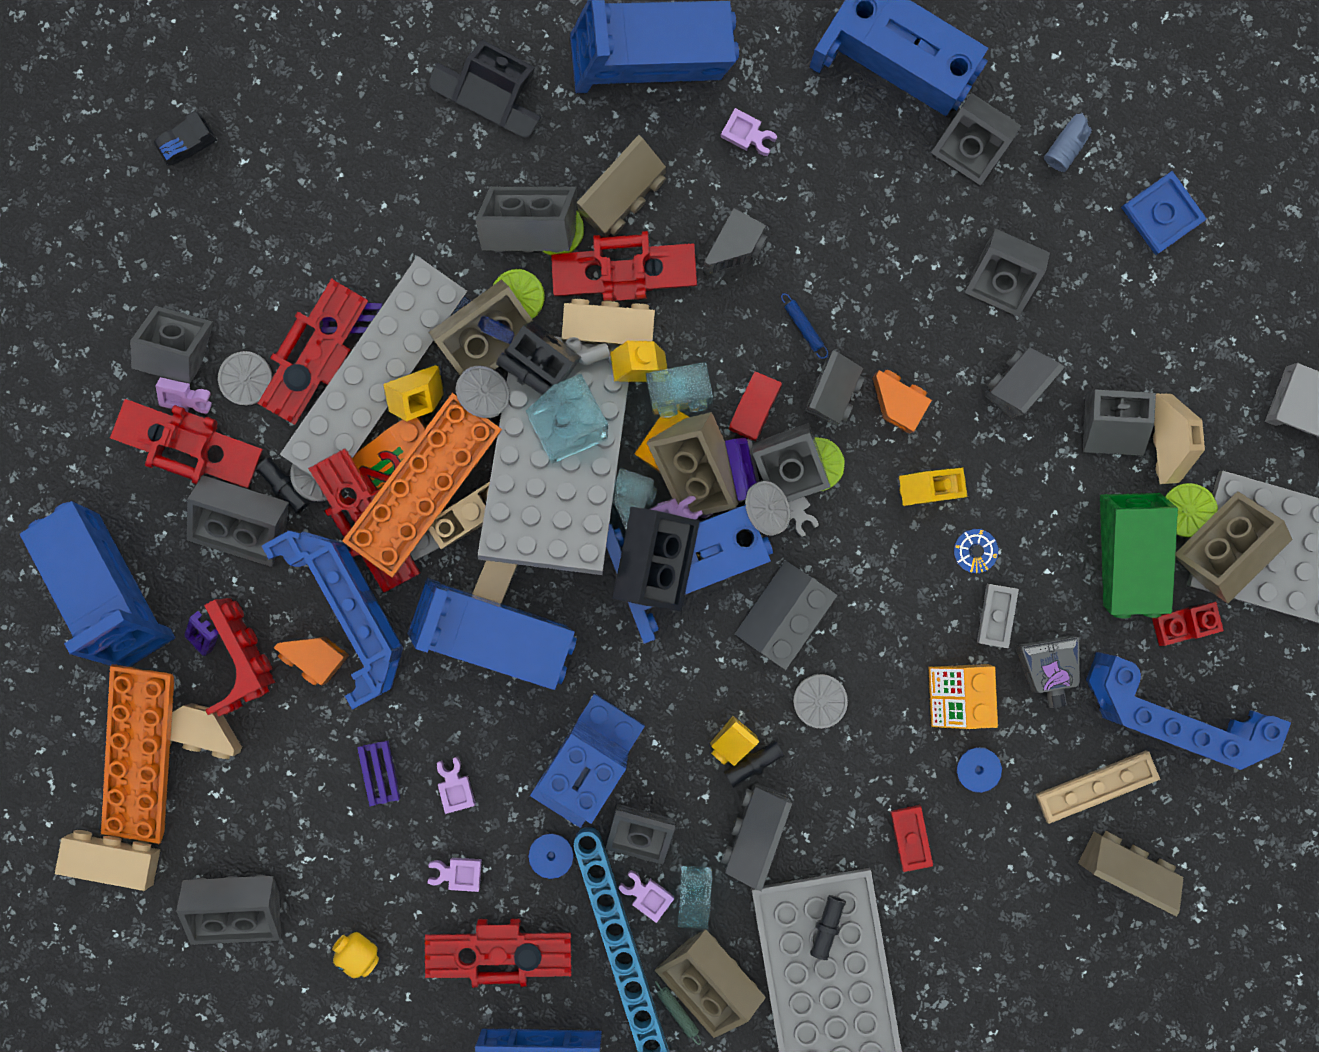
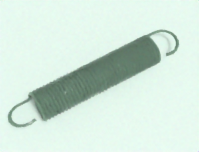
[655,981,701,1045]

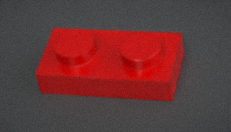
[890,805,933,872]

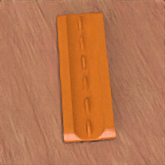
[342,393,502,577]
[101,664,174,844]

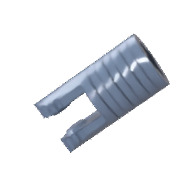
[1044,113,1092,172]

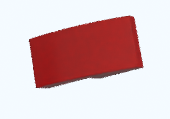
[729,371,782,442]
[1152,602,1223,646]

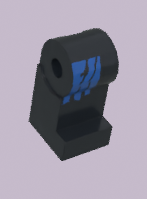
[154,110,217,165]

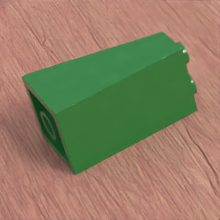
[1100,493,1178,619]

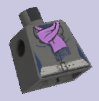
[1015,635,1080,708]

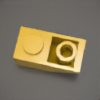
[383,365,444,421]

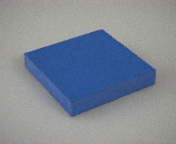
[1121,171,1207,255]

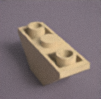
[1153,394,1205,484]
[429,482,490,549]
[170,703,242,759]

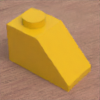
[610,340,669,382]
[899,468,967,506]
[710,716,759,766]

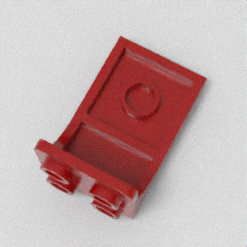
[204,598,275,717]

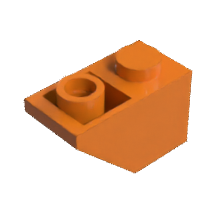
[872,370,932,434]
[274,637,349,685]

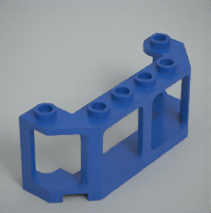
[262,531,403,710]
[1086,652,1291,770]

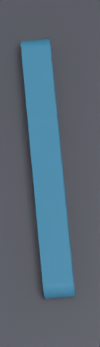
[574,827,669,1052]

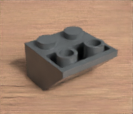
[1083,389,1156,456]

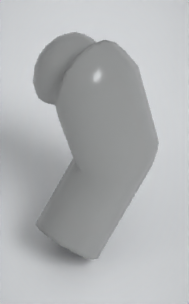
[565,337,610,365]

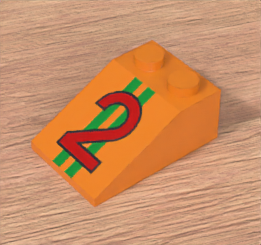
[352,417,427,492]

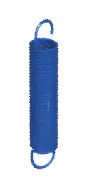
[781,293,828,359]

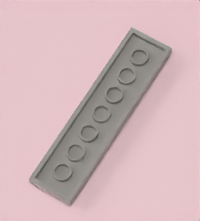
[280,256,467,476]

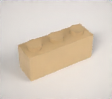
[561,299,655,346]
[55,830,160,891]

